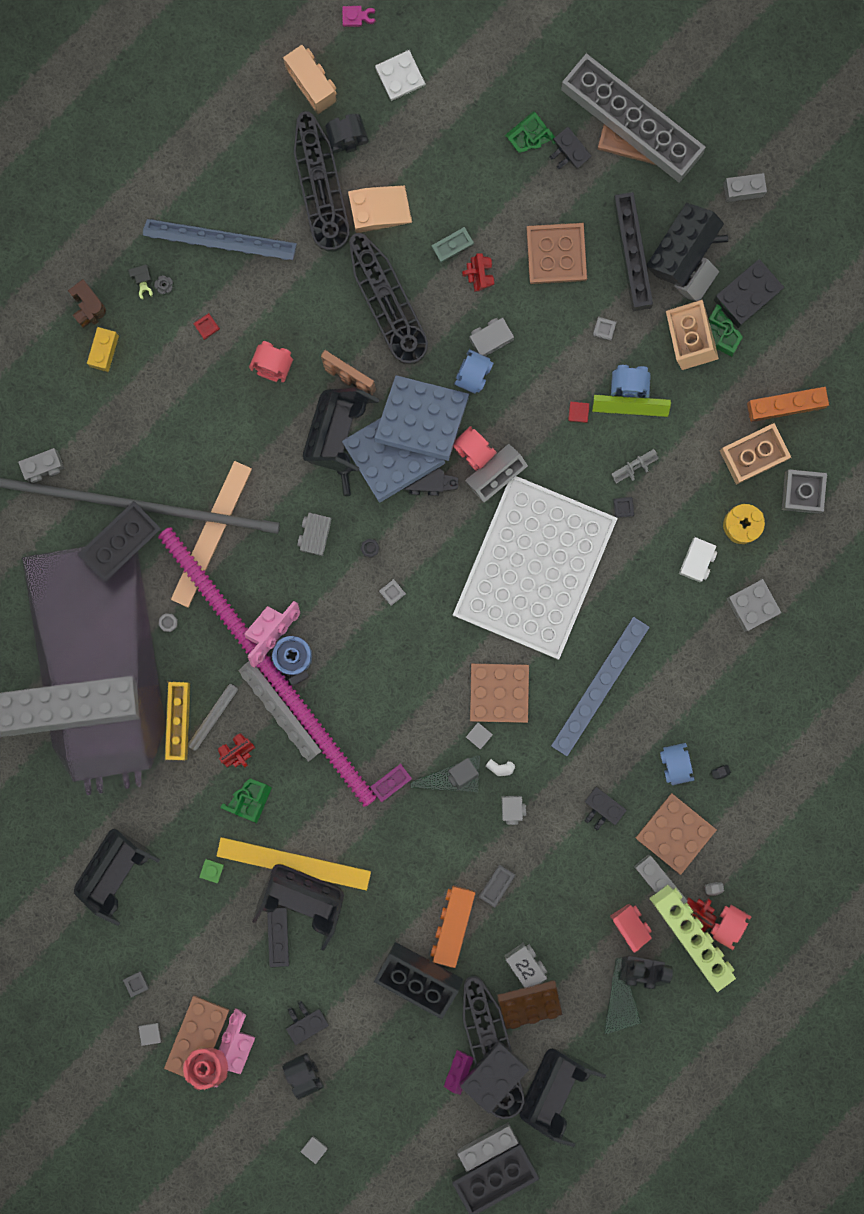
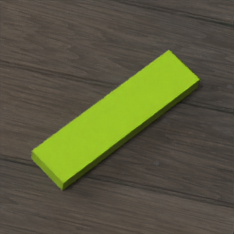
[592,395,671,417]

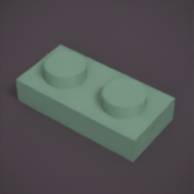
[431,227,474,263]

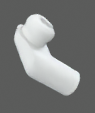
[485,759,515,776]

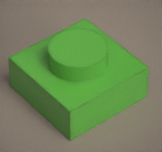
[200,859,224,883]

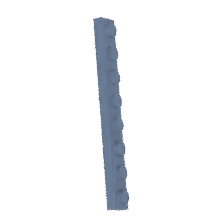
[143,219,297,260]
[551,617,649,756]

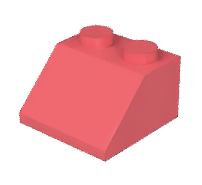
[610,904,652,952]

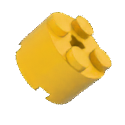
[723,504,765,544]

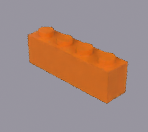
[747,387,829,422]
[430,885,475,968]

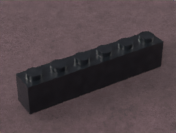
[613,192,653,312]

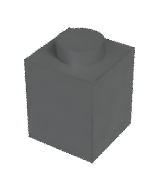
[447,758,479,790]

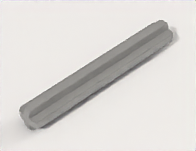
[188,684,238,751]

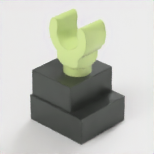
[129,264,153,299]

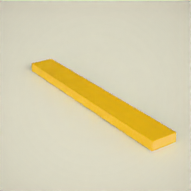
[217,837,371,890]

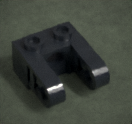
[619,956,673,989]

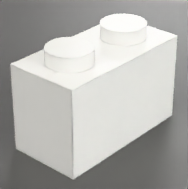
[679,537,717,582]

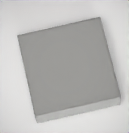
[593,317,616,341]
[379,579,406,606]
[466,723,492,749]
[139,1023,161,1046]
[301,1136,328,1164]

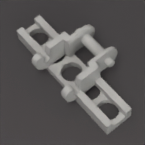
[611,449,659,483]

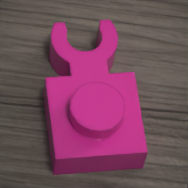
[342,6,375,27]

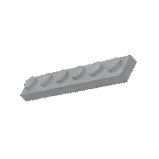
[238,662,321,762]

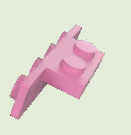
[244,601,300,668]
[215,1009,255,1087]

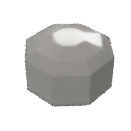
[159,613,178,632]
[704,882,724,896]

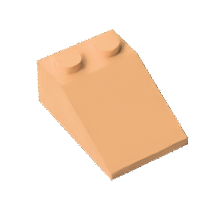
[348,186,412,233]
[666,300,719,370]

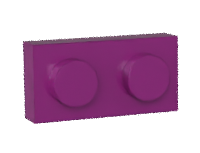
[370,763,412,802]
[444,1050,474,1095]

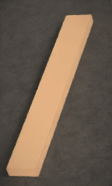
[171,461,252,608]

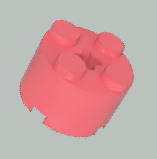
[249,341,293,382]
[453,426,497,471]
[710,905,752,950]
[183,1048,228,1089]

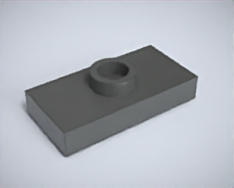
[479,864,516,908]

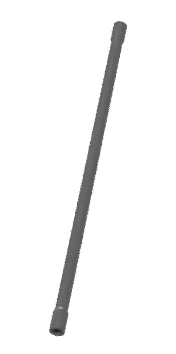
[0,478,280,534]

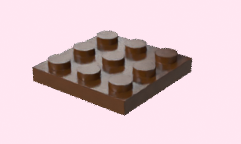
[498,980,562,1029]

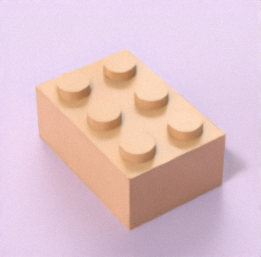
[283,45,337,114]
[720,423,791,485]

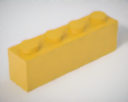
[165,682,190,760]

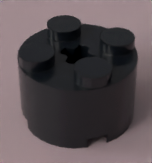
[325,114,369,153]
[282,1053,324,1100]

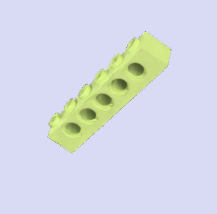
[649,885,736,992]

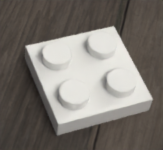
[375,50,425,101]

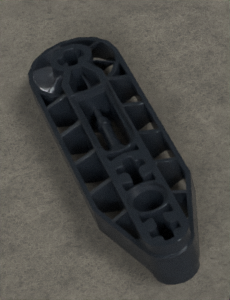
[294,111,350,252]
[349,233,428,364]
[463,975,524,1119]

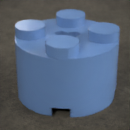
[454,349,493,394]
[611,365,650,398]
[272,636,312,675]
[660,743,694,785]

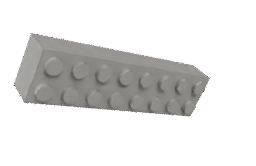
[561,53,706,183]
[0,676,140,737]

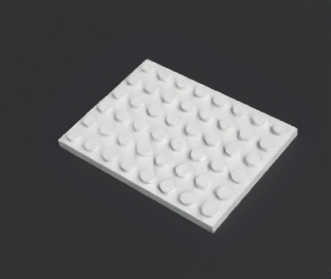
[453,476,617,660]

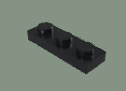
[267,907,289,967]

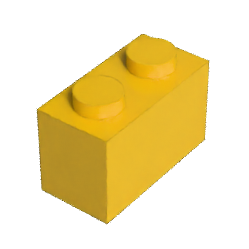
[87,327,119,372]

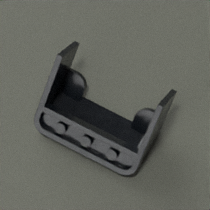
[303,387,379,472]
[74,829,160,926]
[252,864,344,951]
[519,1048,606,1147]

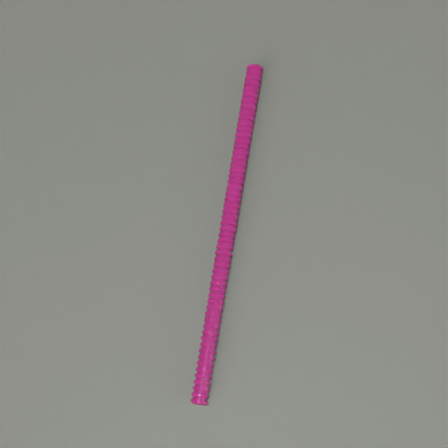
[158,527,377,807]

